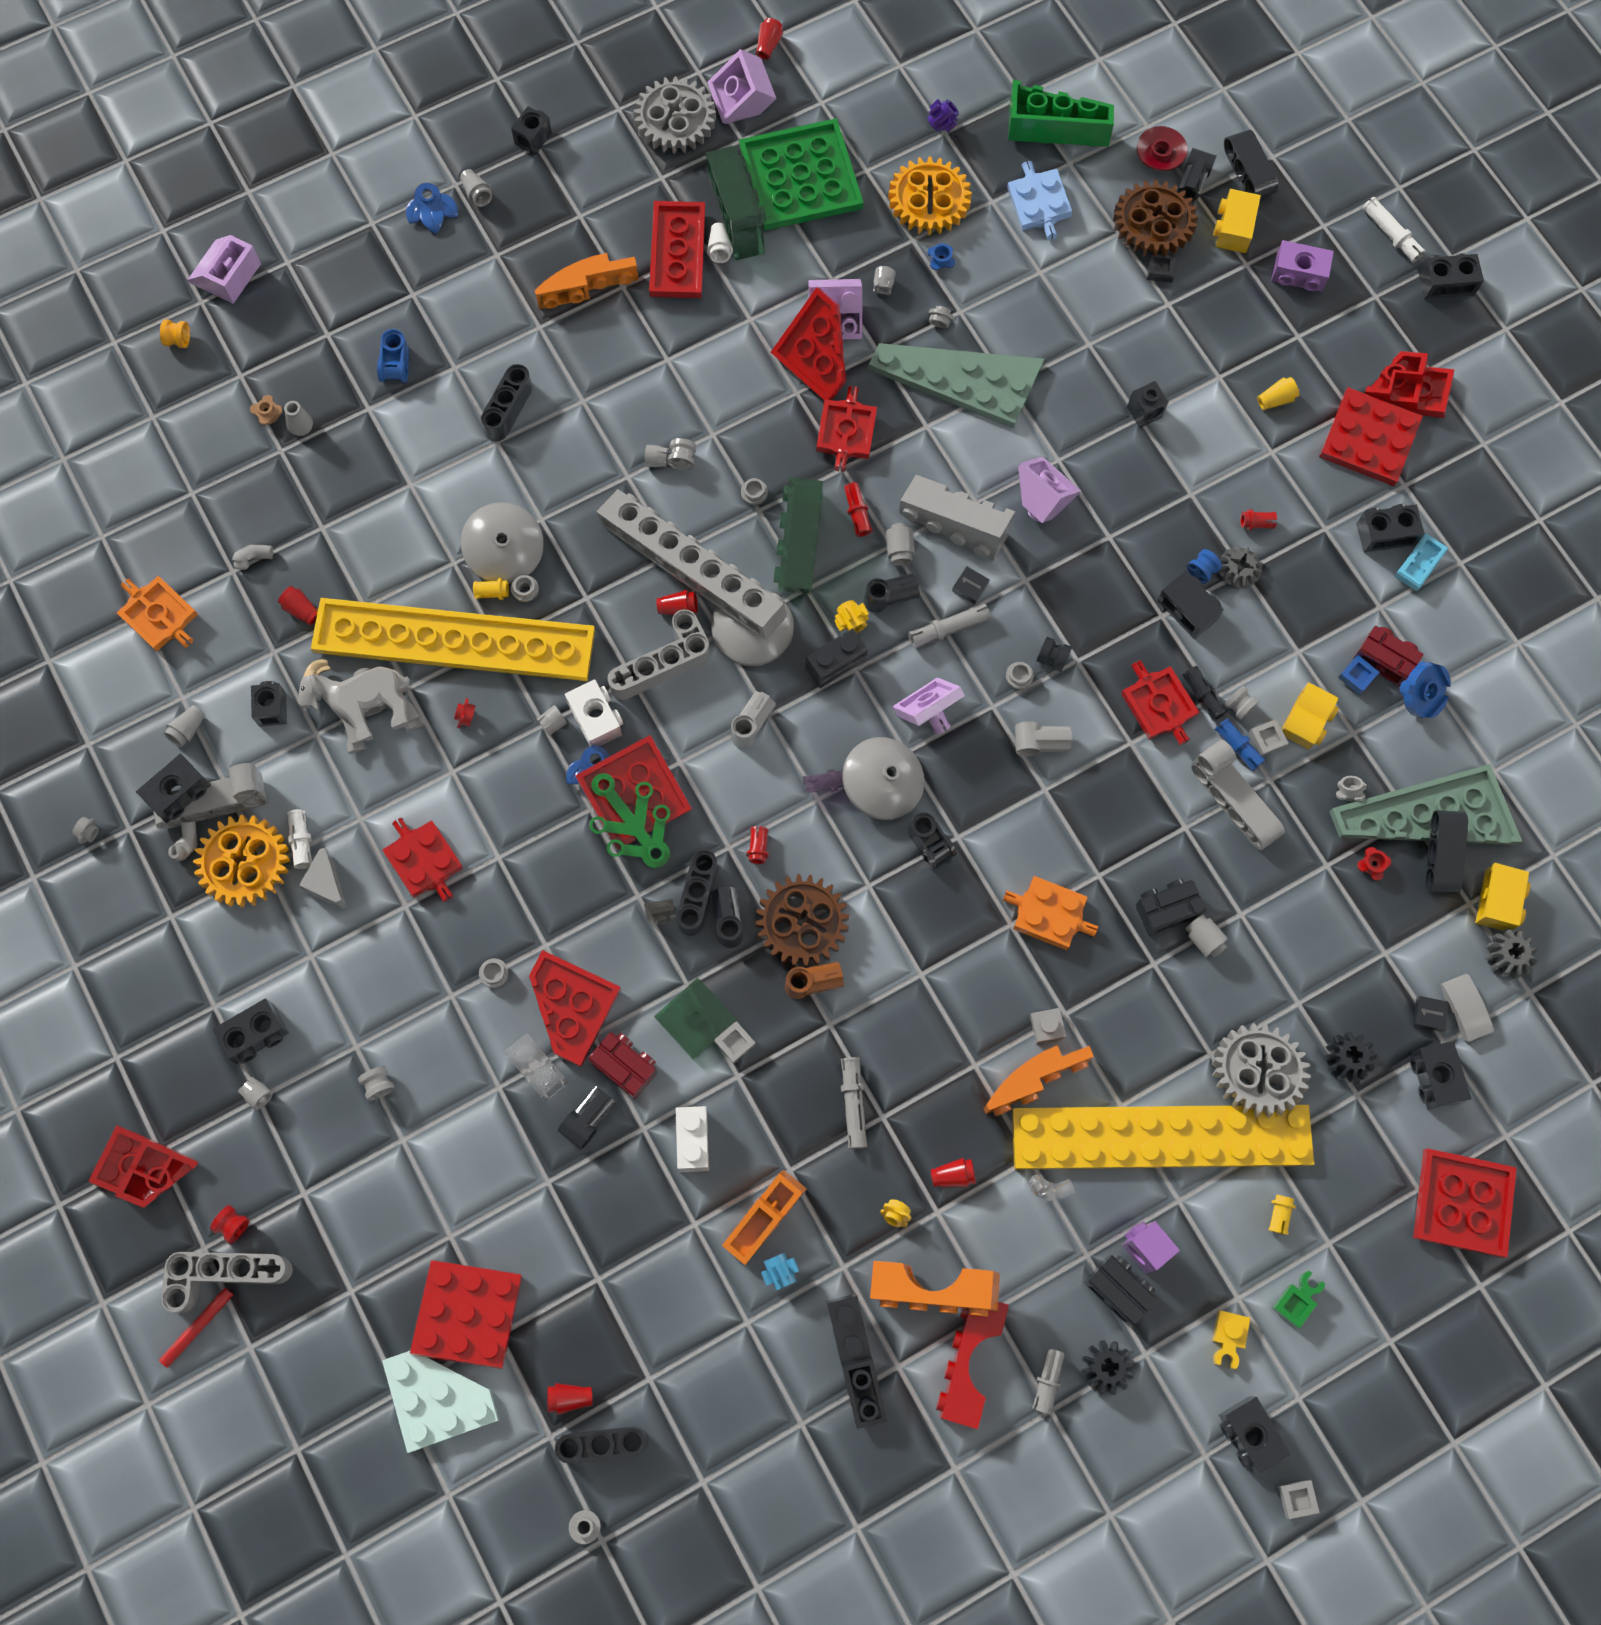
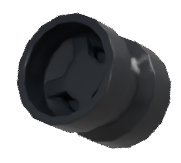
[1036,636,1073,672]

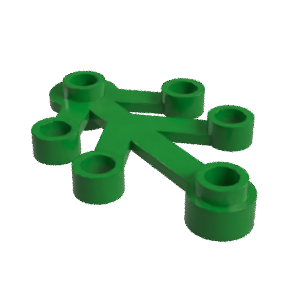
[589,773,670,868]

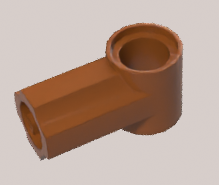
[785,962,844,999]

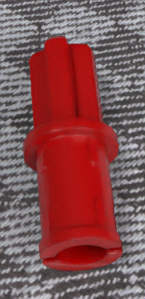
[844,482,873,537]

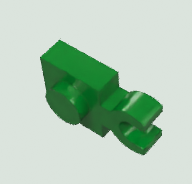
[1272,1271,1325,1329]

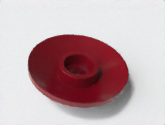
[1136,126,1188,171]

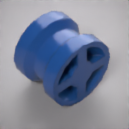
[1187,549,1222,584]

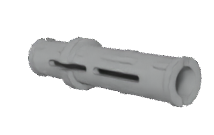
[908,604,991,648]
[841,1057,867,1149]

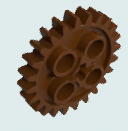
[1113,180,1198,257]
[756,874,849,968]

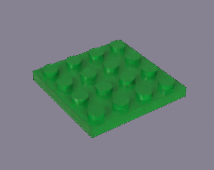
[739,118,864,231]

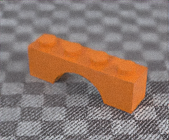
[870,1261,1000,1317]

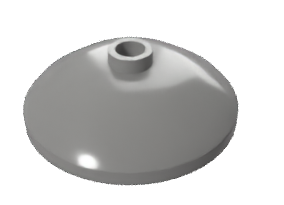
[461,502,544,584]
[711,589,794,666]
[842,737,924,820]

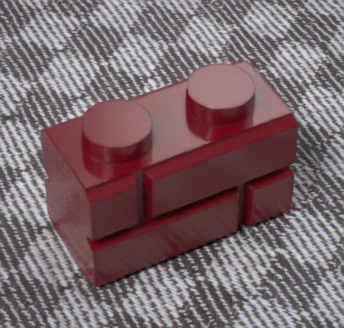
[1353,625,1424,687]
[588,1032,658,1100]

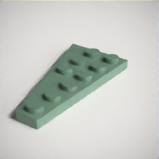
[868,343,1044,428]
[1329,764,1522,845]

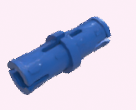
[1214,718,1266,771]

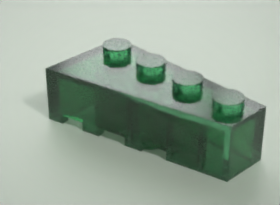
[706,146,766,261]
[774,477,823,594]

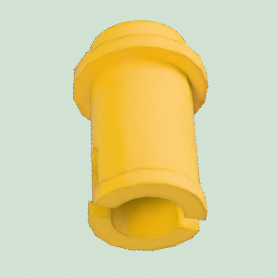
[473,578,509,600]
[1268,1195,1296,1235]

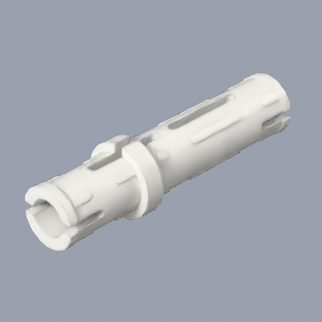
[1362,197,1426,263]

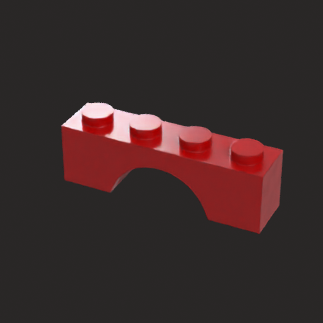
[936,1302,1009,1429]

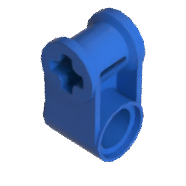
[377,329,410,383]

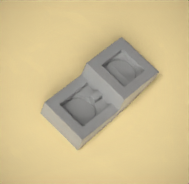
[1440,974,1494,1042]

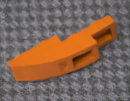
[535,253,639,309]
[984,1045,1094,1116]

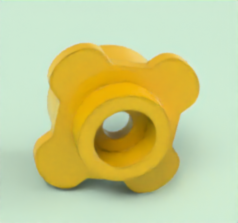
[880,1199,911,1227]

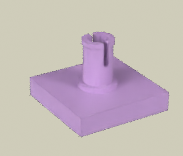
[892,678,965,734]

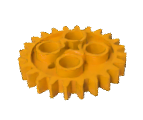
[888,156,972,235]
[193,814,291,908]

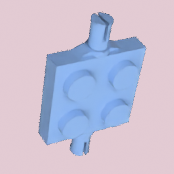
[1008,161,1072,240]

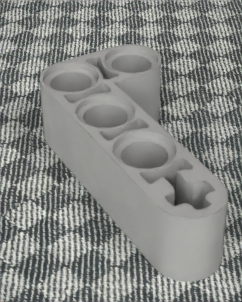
[608,609,710,700]
[1191,739,1285,850]
[153,763,267,829]
[161,1252,293,1313]

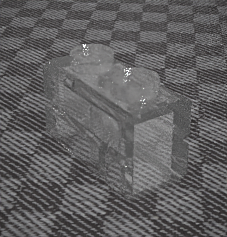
[504,1033,568,1102]

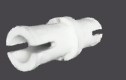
[286,809,312,869]

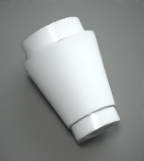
[707,223,733,263]

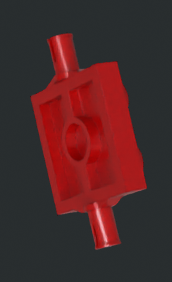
[816,386,877,472]
[1121,660,1199,746]
[382,818,463,902]

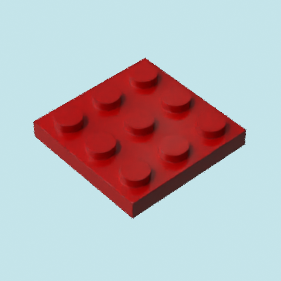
[1319,387,1423,486]
[575,735,692,851]
[1413,1148,1517,1258]
[410,1260,522,1370]

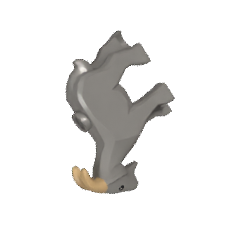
[297,659,424,755]

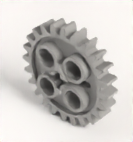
[634,76,716,154]
[1212,1023,1311,1118]

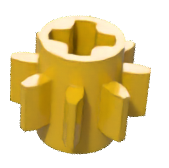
[834,600,869,633]

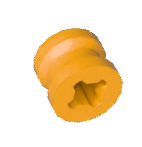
[160,319,190,348]

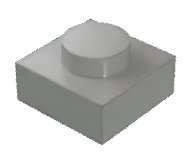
[1249,719,1289,756]
[1030,1008,1066,1044]
[714,1021,756,1064]
[1278,1480,1320,1519]

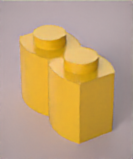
[1281,682,1339,750]

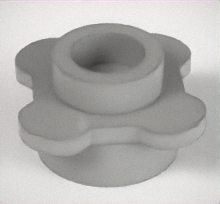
[1336,776,1366,801]

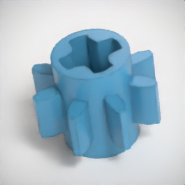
[761,1253,799,1290]

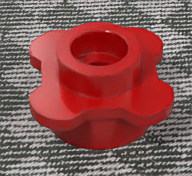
[454,698,476,728]
[1357,847,1391,881]

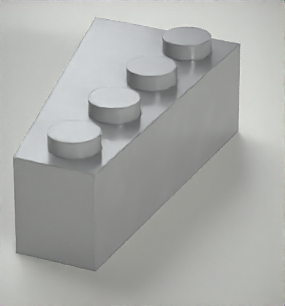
[899,475,1015,561]

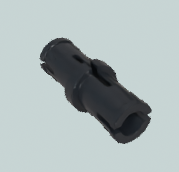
[1182,666,1228,721]

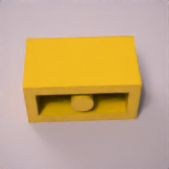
[1213,189,1261,253]
[1475,863,1531,931]

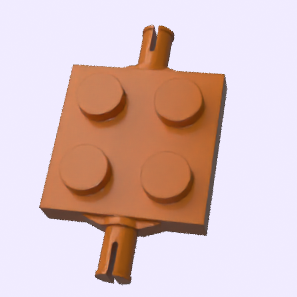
[116,576,198,652]
[1002,876,1098,951]

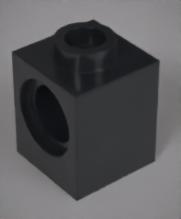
[511,106,552,155]
[1127,381,1169,428]
[251,681,287,727]

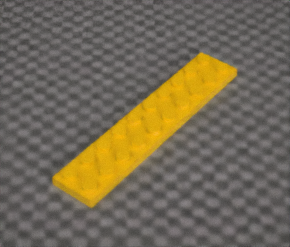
[311,598,595,681]
[1012,1105,1314,1170]

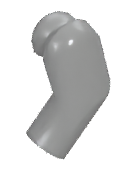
[232,545,273,570]
[168,821,198,861]

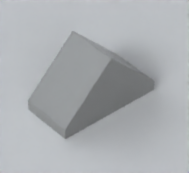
[299,848,347,909]

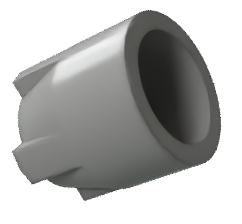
[873,266,896,295]
[645,445,669,467]
[537,705,567,736]
[238,1077,273,1110]

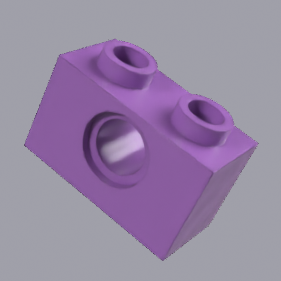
[1271,240,1334,292]
[1122,1221,1180,1274]

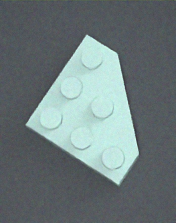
[382,1351,499,1453]

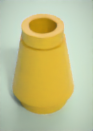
[1257,377,1300,410]

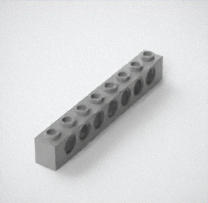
[597,489,787,640]

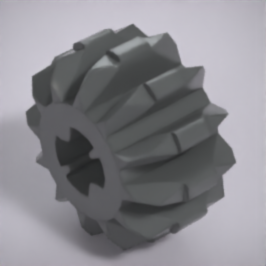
[1485,929,1538,979]

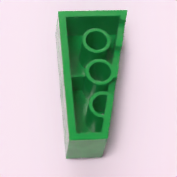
[1008,79,1114,147]

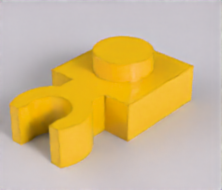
[1212,1310,1250,1369]

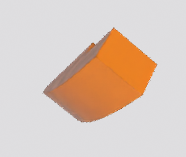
[722,1170,807,1265]

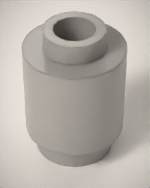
[886,523,915,566]
[1185,914,1228,958]

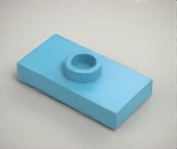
[1394,533,1449,591]

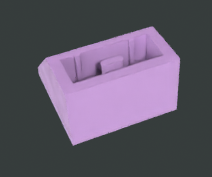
[188,235,261,304]
[808,279,862,339]

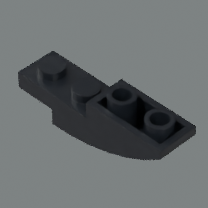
[826,1294,887,1429]

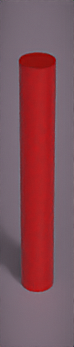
[159,1287,234,1368]

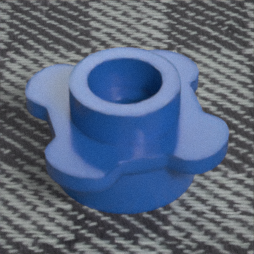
[927,243,955,270]

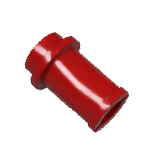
[1240,509,1277,531]
[746,826,769,864]

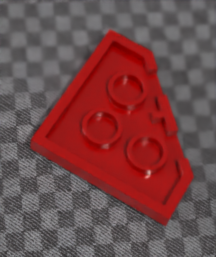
[770,287,846,400]
[529,950,621,1068]

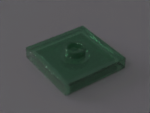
[654,977,737,1061]

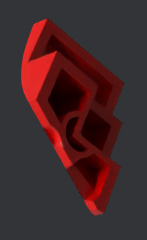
[1365,351,1455,418]
[88,1125,198,1208]

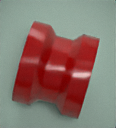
[210,1205,250,1244]

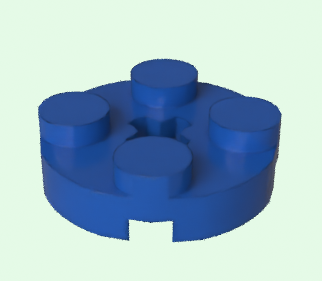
[1400,661,1451,718]

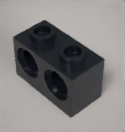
[1418,253,1484,299]
[1356,504,1425,553]
[212,998,289,1064]

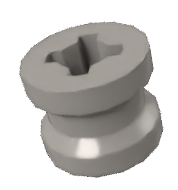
[667,438,697,471]
[1224,685,1260,721]
[358,1066,395,1101]

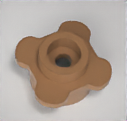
[250,395,283,425]

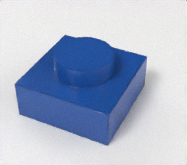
[1338,655,1380,695]

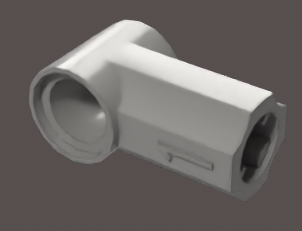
[731,691,776,748]
[1015,722,1072,756]

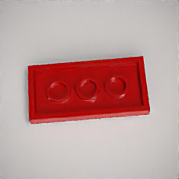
[649,201,706,298]

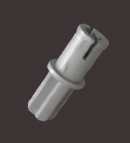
[1032,1349,1064,1414]

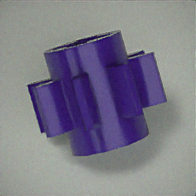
[928,99,959,133]

